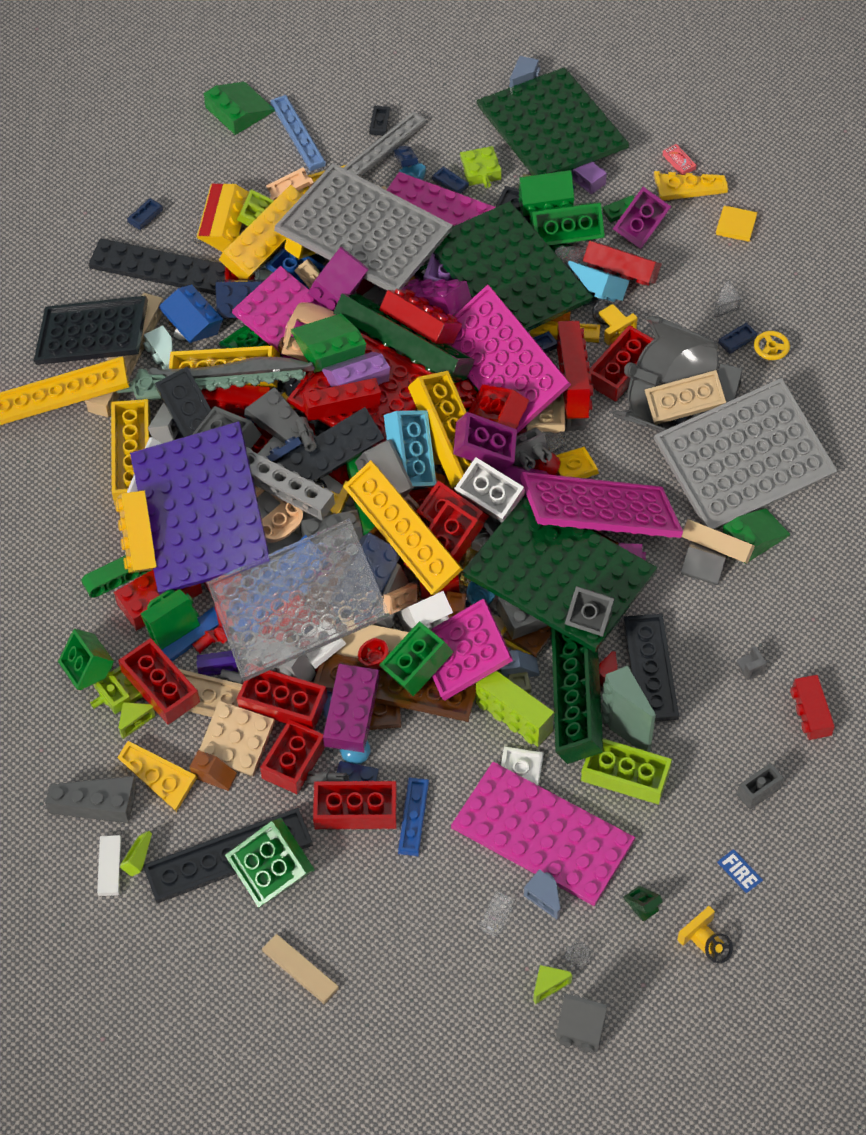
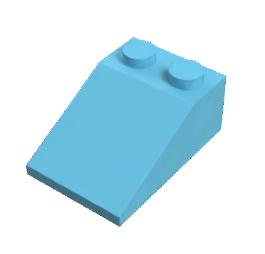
[568,261,629,302]

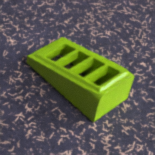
[120,831,152,876]

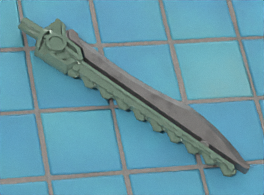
[117,357,315,400]

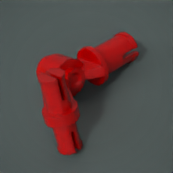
[192,602,231,654]

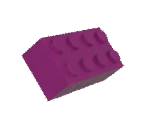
[401,279,472,315]
[323,664,379,753]

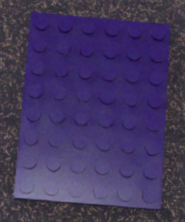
[130,422,271,595]

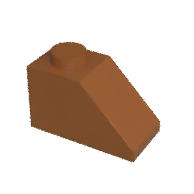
[190,750,237,791]

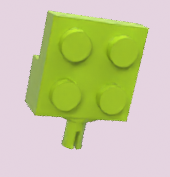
[460,146,501,188]
[237,189,274,226]
[90,666,143,714]

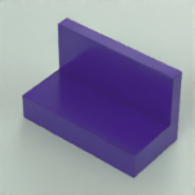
[196,650,238,676]

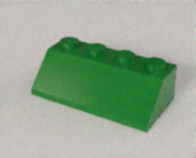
[529,201,605,246]

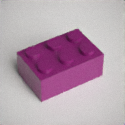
[453,412,517,472]

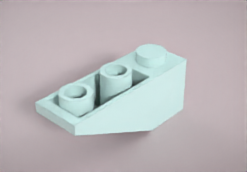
[143,325,173,370]

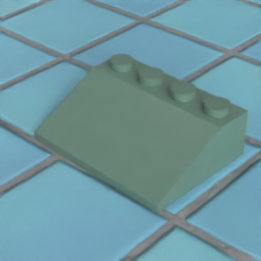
[601,666,656,752]

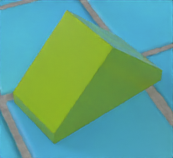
[118,702,156,739]
[533,965,572,1004]

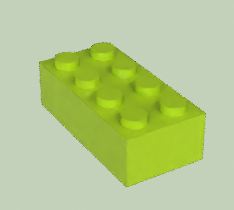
[476,671,554,747]
[581,738,672,805]

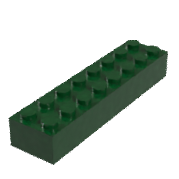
[333,293,475,381]
[551,627,603,764]

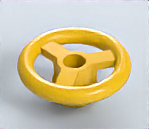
[754,331,790,360]

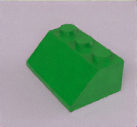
[519,170,574,216]
[379,621,454,696]
[58,628,114,691]

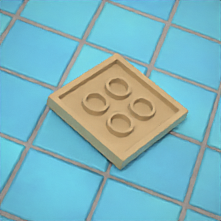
[199,701,275,777]

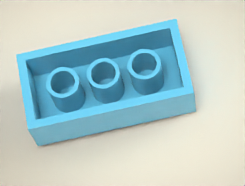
[384,410,436,489]

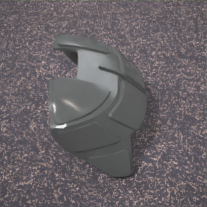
[612,315,718,432]

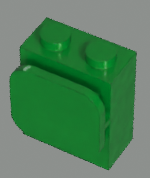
[141,589,200,650]

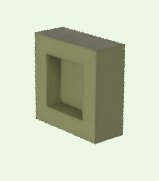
[508,672,531,693]

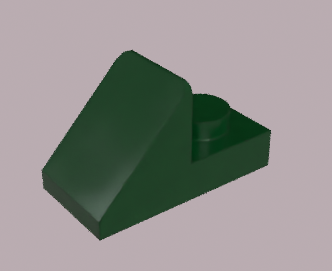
[623,885,663,921]

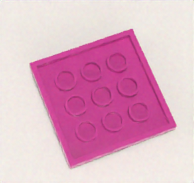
[430,599,513,701]

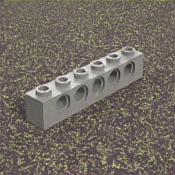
[246,447,335,520]

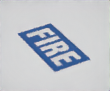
[717,849,763,893]

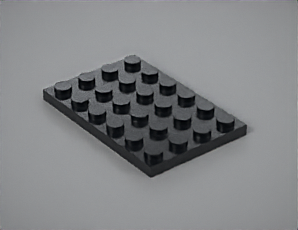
[34,296,148,365]

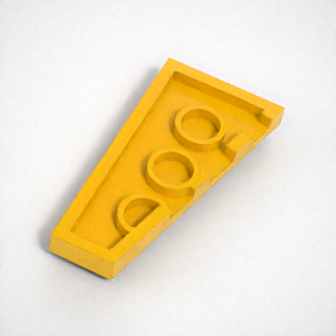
[653,171,728,201]
[117,741,197,812]

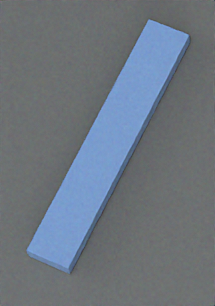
[271,95,326,171]

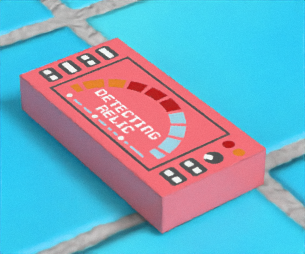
[662,144,696,175]

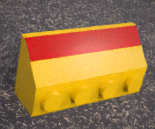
[196,184,249,252]

